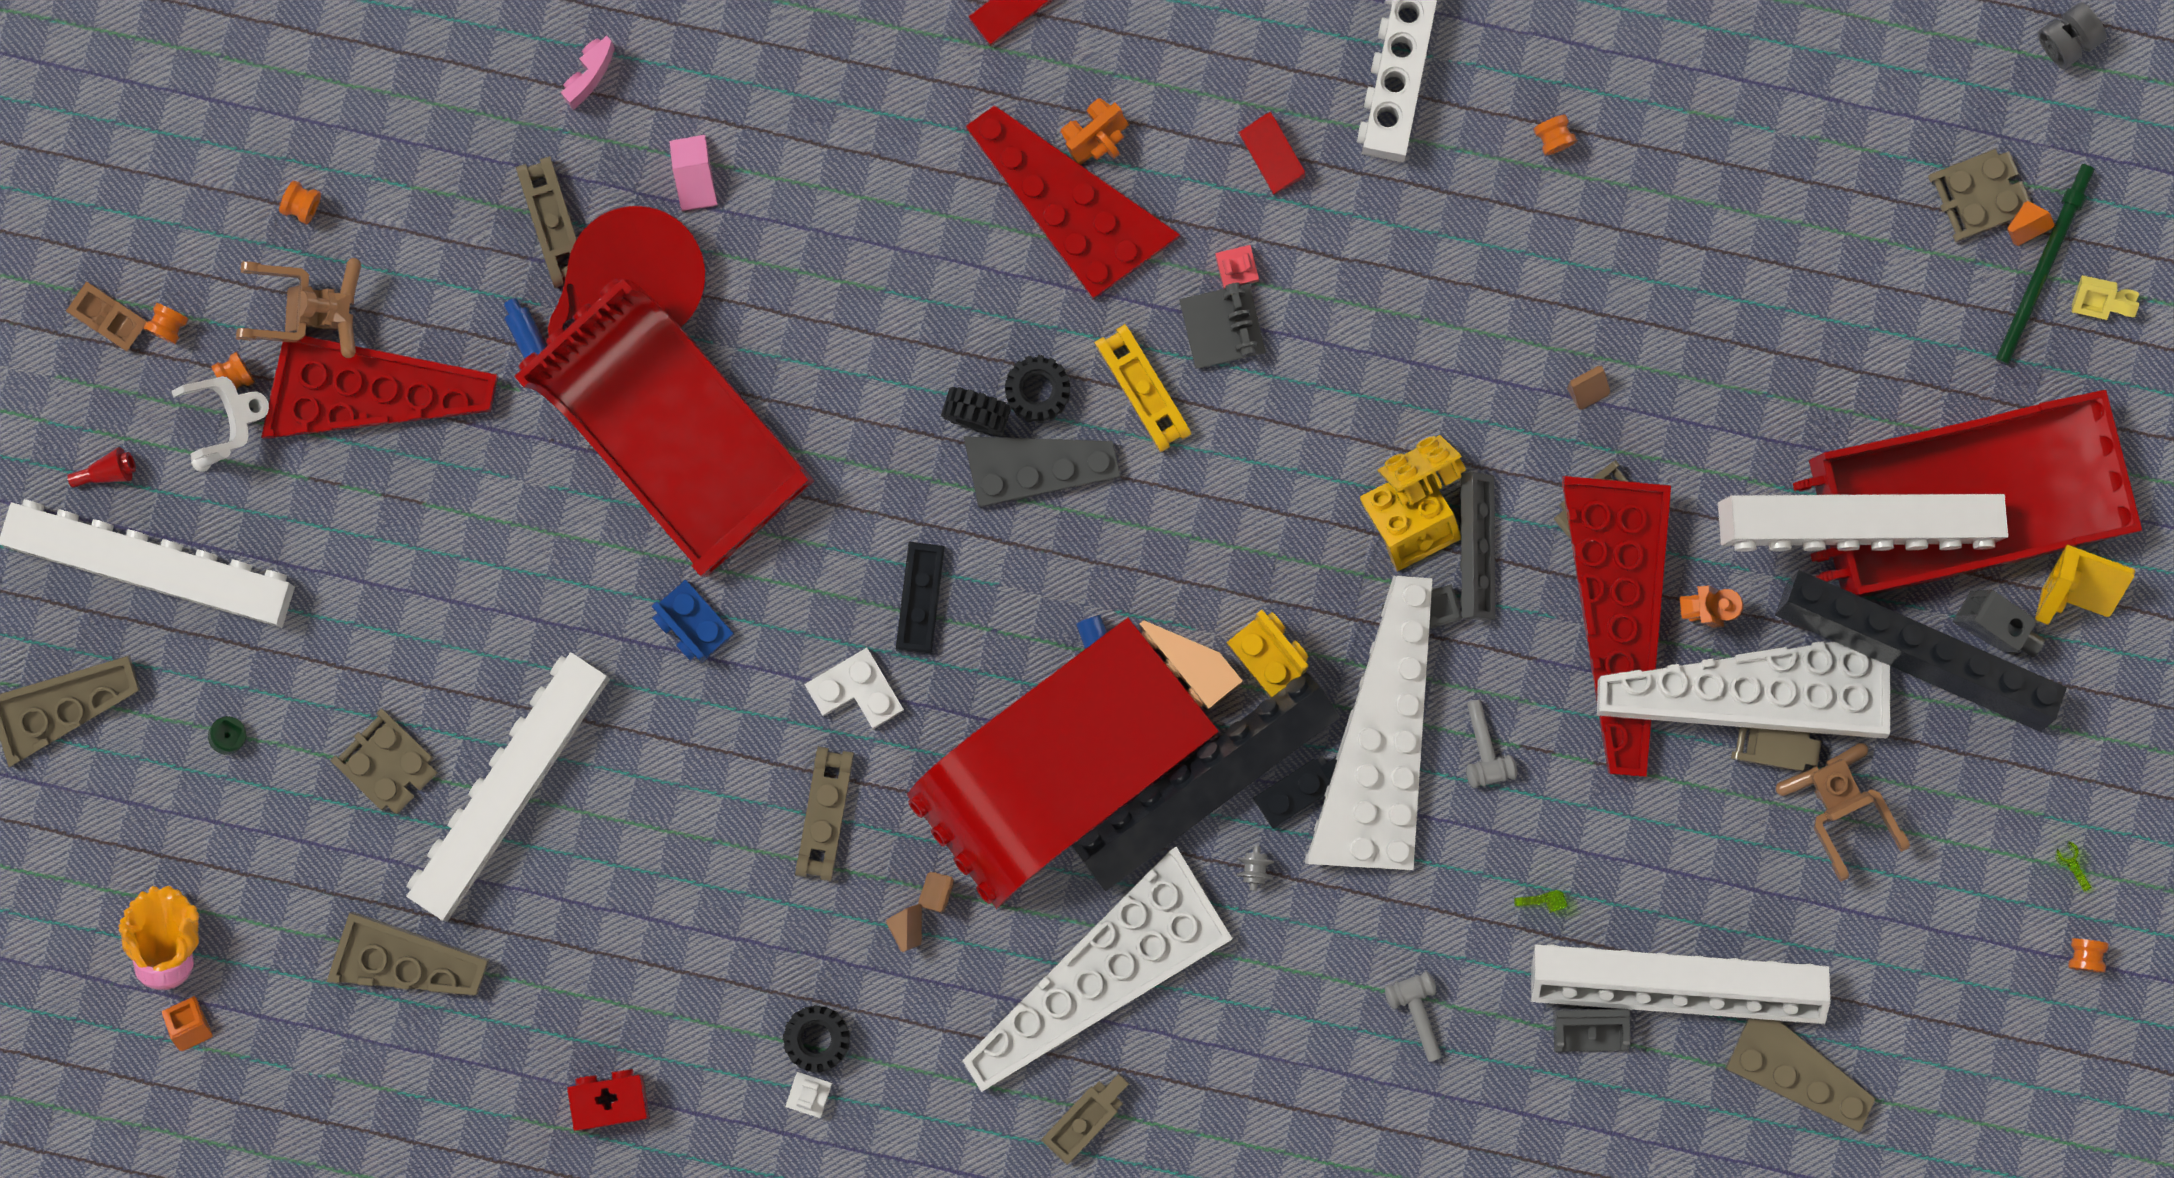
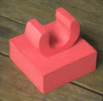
[1215,245,1259,289]

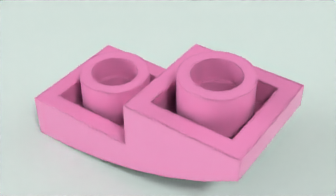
[561,36,615,110]

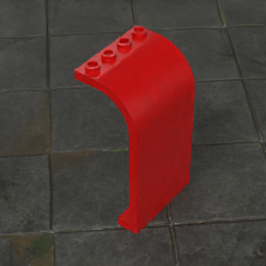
[907,617,1219,909]

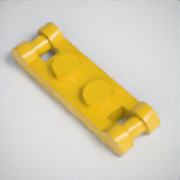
[1094,324,1192,453]

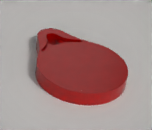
[548,206,705,336]

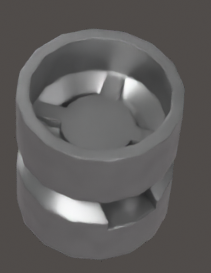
[2038,2,2107,69]

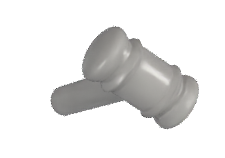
[1466,699,1517,789]
[1385,971,1442,1062]

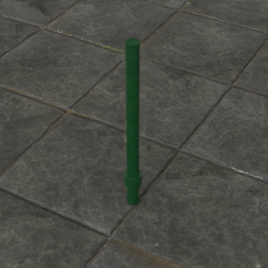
[1995,164,2095,365]

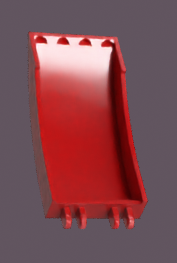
[1793,390,2142,597]

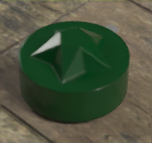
[208,716,246,755]

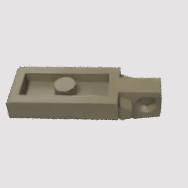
[1041,1074,1130,1165]

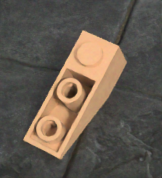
[1139,620,1243,711]

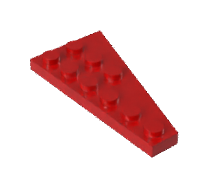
[261,336,498,439]

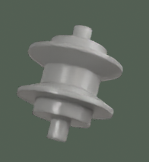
[1236,846,1274,891]

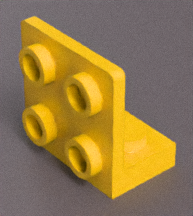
[1360,475,1461,572]
[2035,545,2135,625]
[1226,609,1309,698]

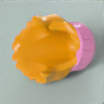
[118,886,199,990]

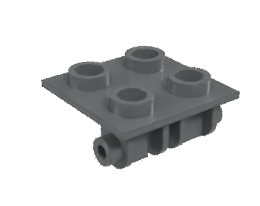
[1179,283,1266,369]

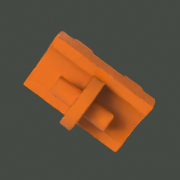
[1061,98,1129,165]
[1680,585,1744,628]

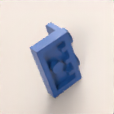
[651,579,735,663]

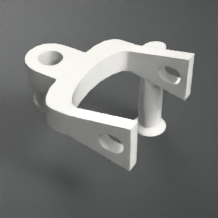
[172,376,269,472]

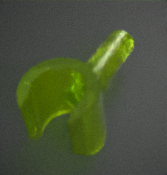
[2055,841,2092,892]
[1514,890,1568,913]

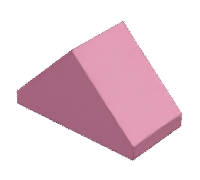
[670,135,718,212]

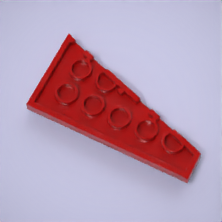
[965,105,1180,300]

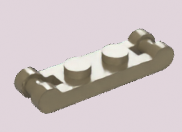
[516,156,577,288]
[795,746,854,882]

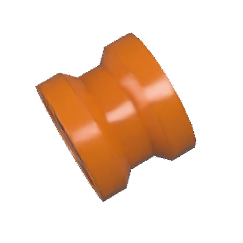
[1533,114,1578,156]
[279,180,321,225]
[143,303,189,345]
[211,351,255,390]
[2068,938,2109,973]

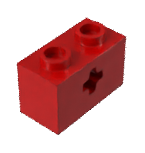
[567,1069,650,1131]

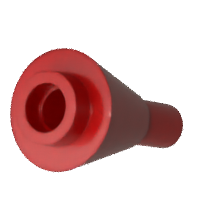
[67,447,136,488]

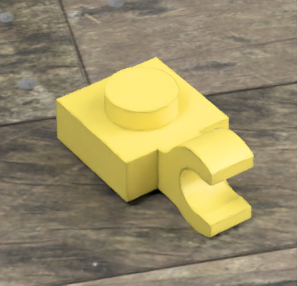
[2072,275,2139,320]

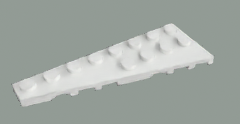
[1305,576,1432,870]
[1597,641,1890,739]
[962,847,1232,1092]

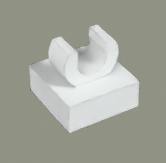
[785,1072,832,1118]

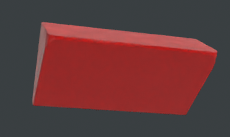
[1238,111,1306,195]

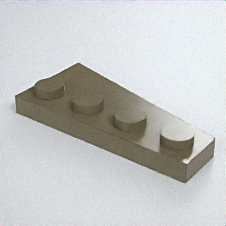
[0,655,140,767]
[326,911,490,995]
[1725,1018,1875,1132]

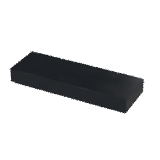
[896,542,945,655]

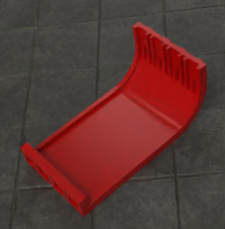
[514,278,814,577]

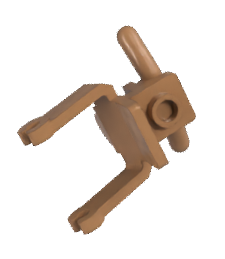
[236,258,361,358]
[1776,743,1910,882]

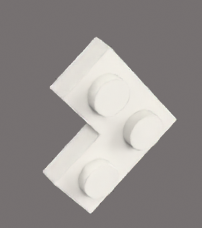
[804,648,904,729]

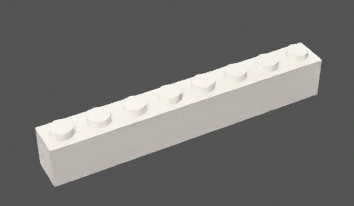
[1718,494,2008,552]
[0,499,295,628]
[406,652,610,922]
[1531,945,1831,1024]

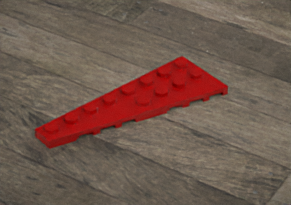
[1562,476,1671,777]

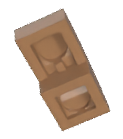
[66,281,147,352]

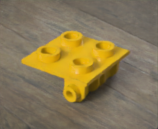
[1377,435,1466,506]

